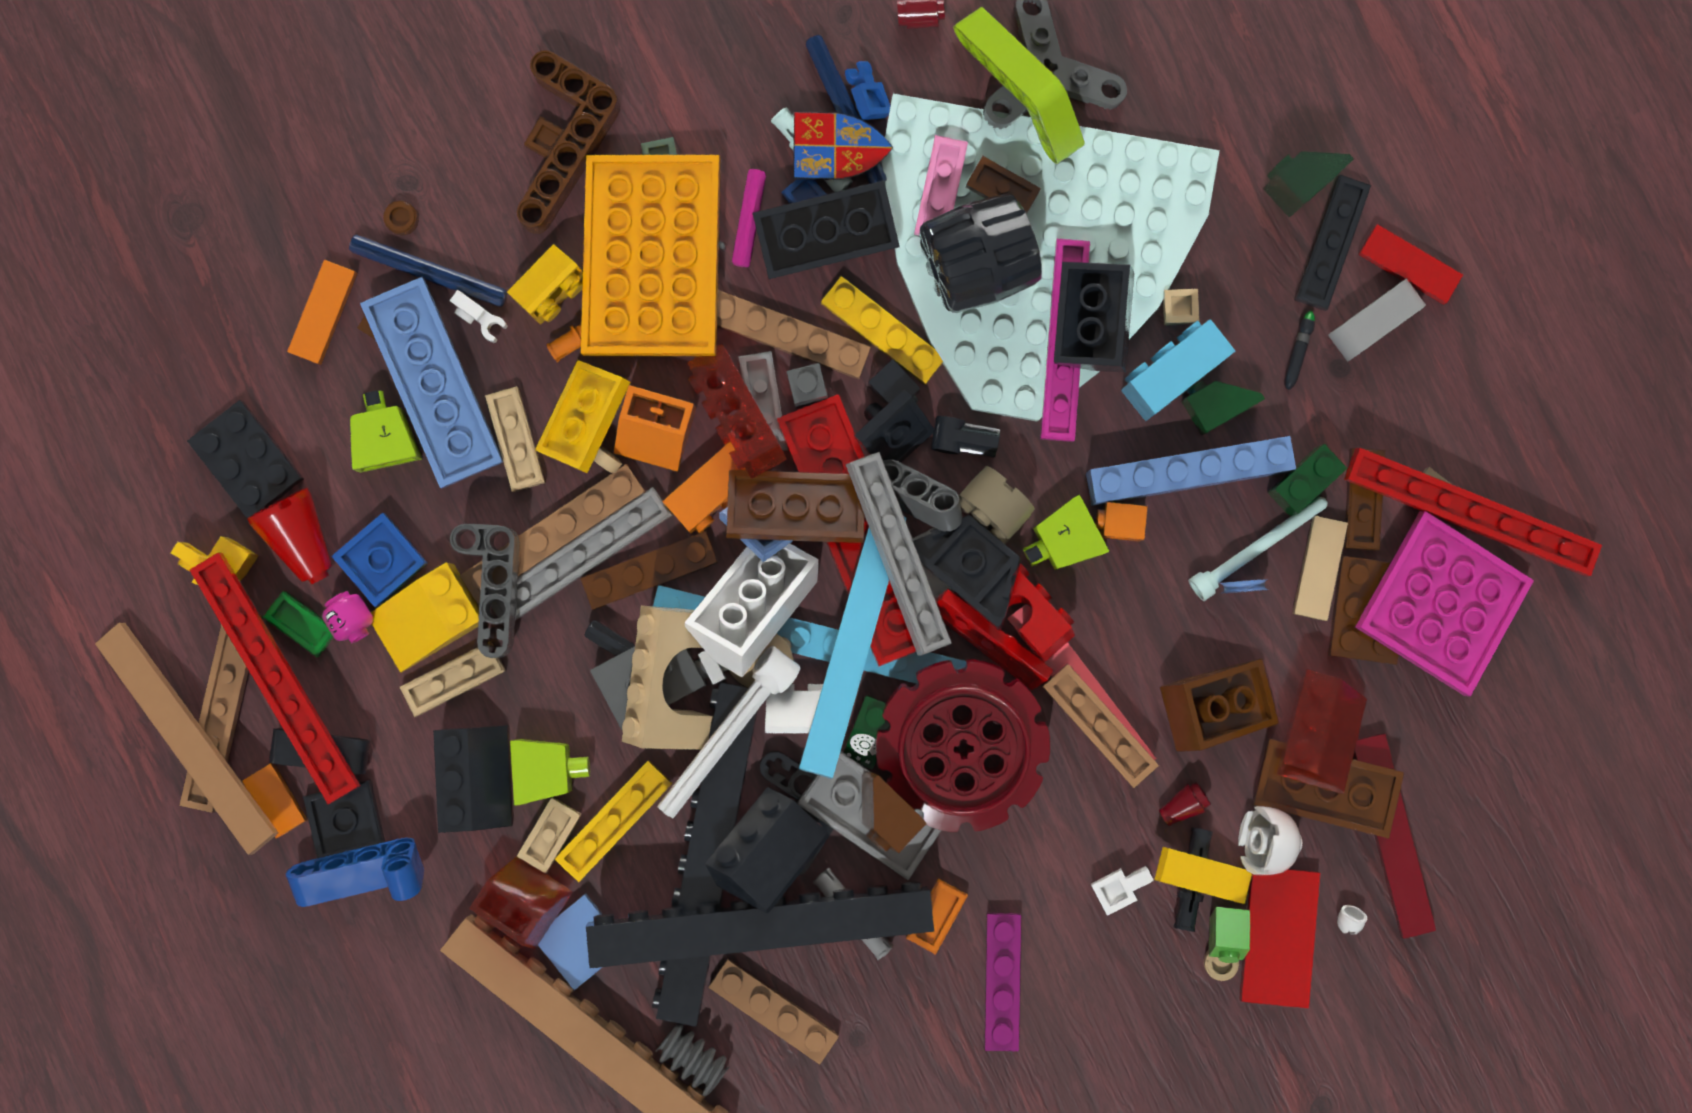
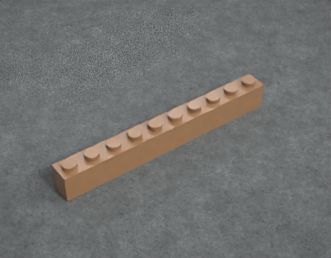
[440,914,729,1113]

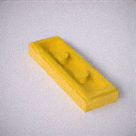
[1154,847,1252,904]

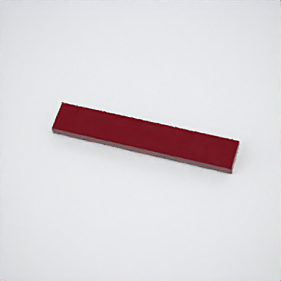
[1350,733,1436,939]

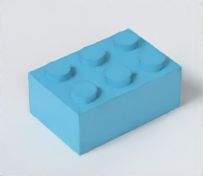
[1121,319,1235,421]

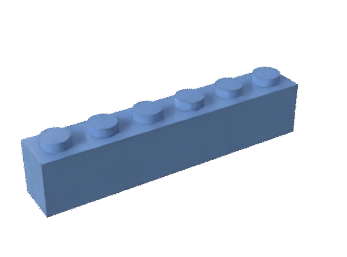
[1086,436,1296,506]

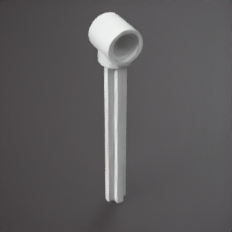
[657,646,800,818]

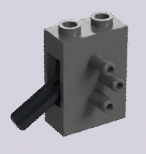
[584,620,708,730]

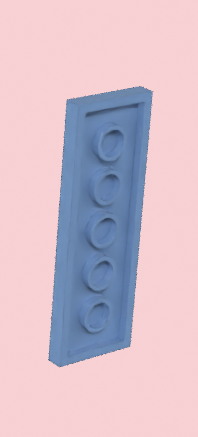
[360,277,504,488]

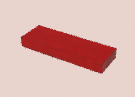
[1358,224,1463,305]

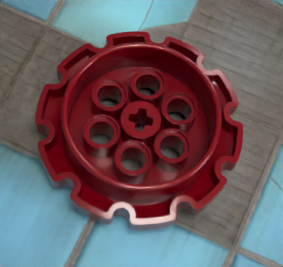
[875,659,1050,832]

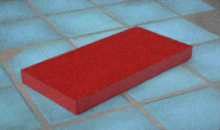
[1239,869,1320,1008]

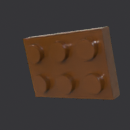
[1328,556,1398,665]

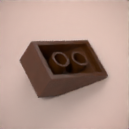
[1160,659,1279,752]

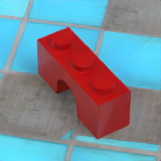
[1009,563,1075,662]

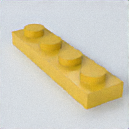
[821,276,943,385]
[555,760,673,882]

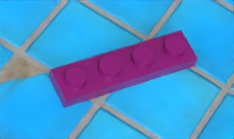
[984,913,1021,1051]

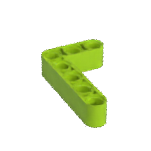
[953,7,1085,164]

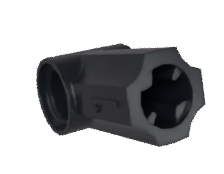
[931,416,1000,458]

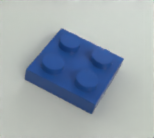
[331,512,428,607]

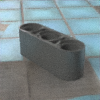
[883,459,963,532]

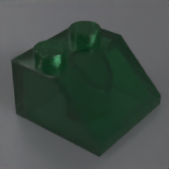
[1263,151,1354,218]

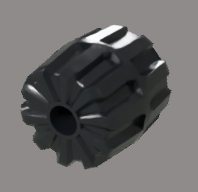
[919,194,1042,313]

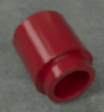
[897,0,945,29]

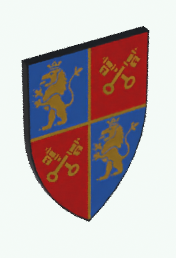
[793,112,893,180]

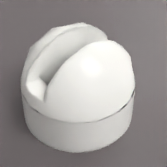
[1337,905,1367,935]

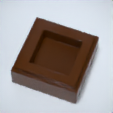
[524,116,565,159]

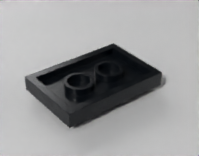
[187,400,304,518]

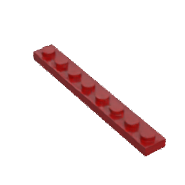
[1344,448,1602,576]
[189,552,361,804]

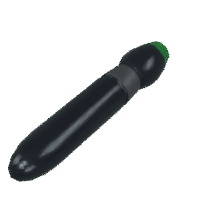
[1284,311,1315,390]

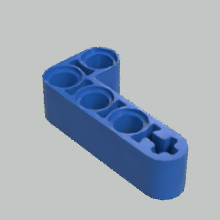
[286,837,424,907]

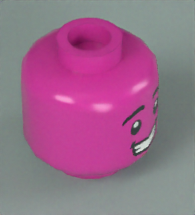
[322,591,373,644]

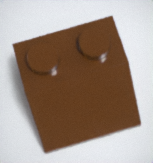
[861,771,927,853]

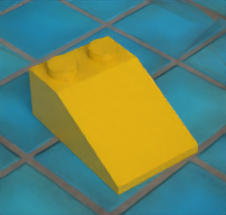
[371,562,479,673]

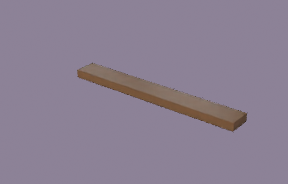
[95,622,279,855]

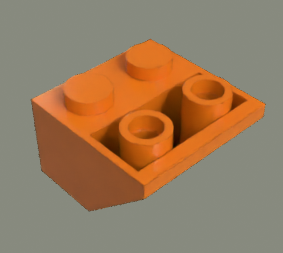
[614,385,697,472]

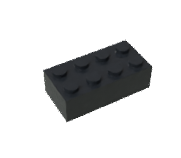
[752,181,900,279]

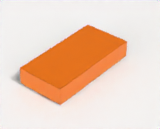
[242,763,308,839]
[906,878,968,955]

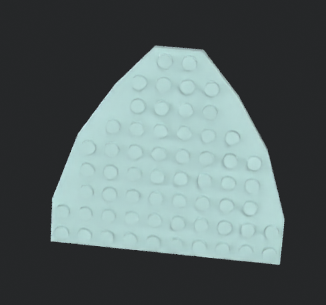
[881,94,1220,422]

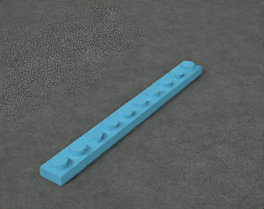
[653,585,966,684]

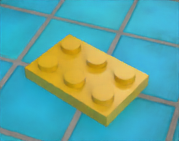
[535,360,631,473]

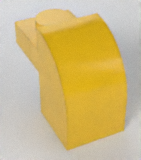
[171,536,259,585]

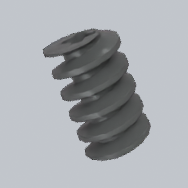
[655,1023,730,1097]

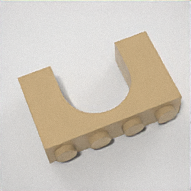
[622,605,712,750]

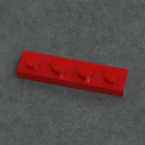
[935,589,1053,690]

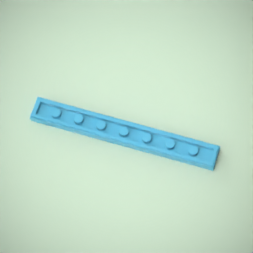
[799,517,907,779]

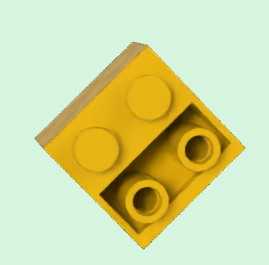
[507,244,583,325]

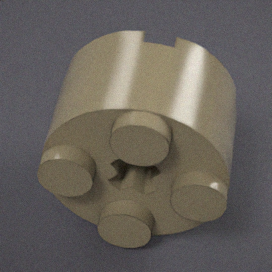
[958,466,1035,544]

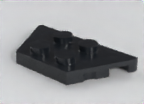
[913,515,1021,631]

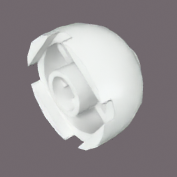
[1238,806,1303,875]

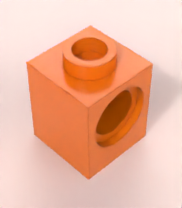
[1095,502,1148,542]

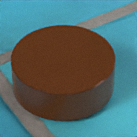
[383,200,419,236]

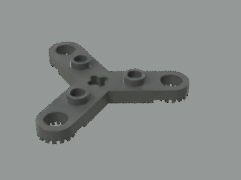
[983,0,1127,129]

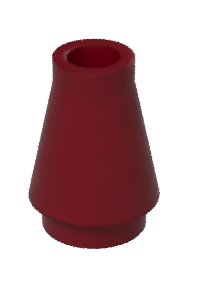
[1159,782,1211,827]

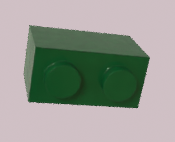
[1267,444,1348,517]

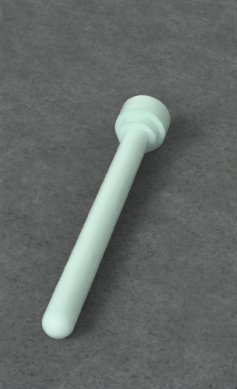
[1188,497,1328,601]

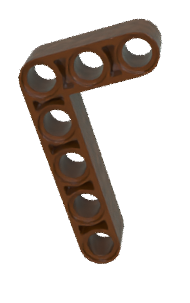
[517,50,620,234]

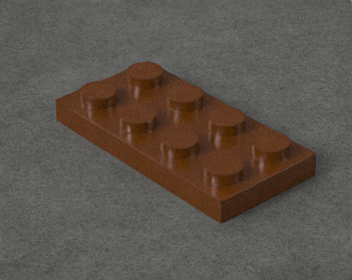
[726,470,864,543]
[1253,739,1404,839]

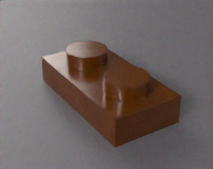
[965,156,1041,215]

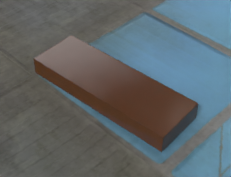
[1344,448,1386,550]

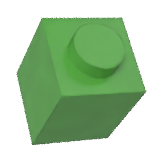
[1209,907,1250,963]

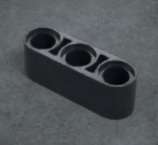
[269,728,370,774]

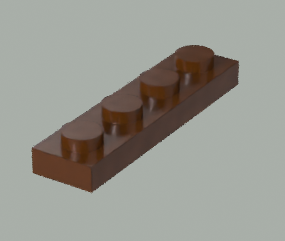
[580,531,718,610]

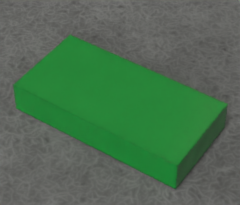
[263,591,334,657]

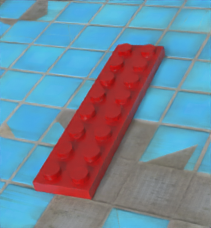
[776,394,916,667]

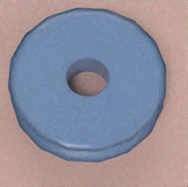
[1219,579,1269,594]

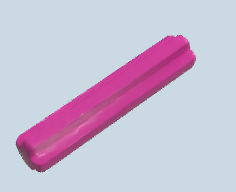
[732,169,766,267]

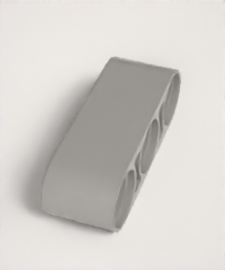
[1328,278,1426,362]

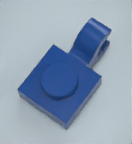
[845,61,891,120]

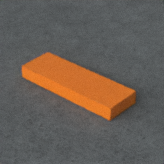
[287,260,358,365]

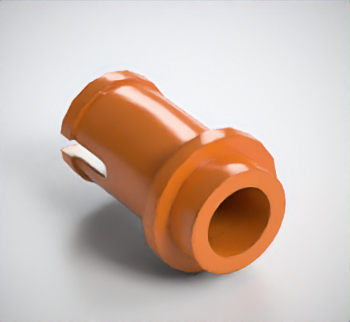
[546,324,581,362]

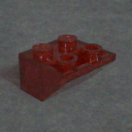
[469,856,573,949]

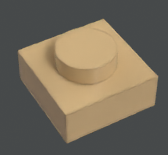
[1163,289,1199,325]

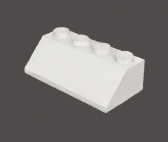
[685,543,819,677]

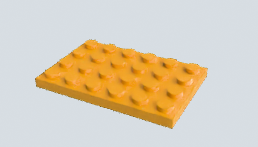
[581,155,721,356]

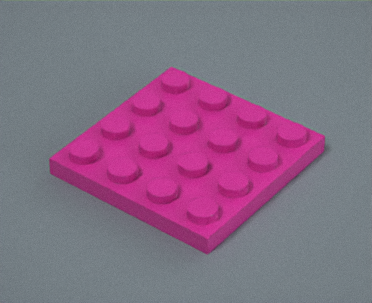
[1355,511,1534,696]

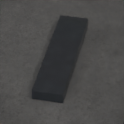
[1294,174,1371,311]

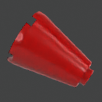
[247,488,332,585]

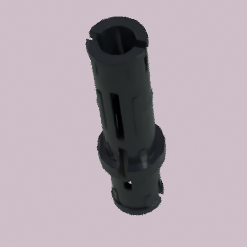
[1173,827,1213,932]

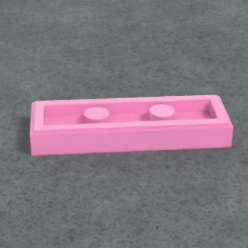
[914,135,968,236]

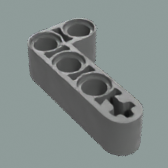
[450,524,520,658]

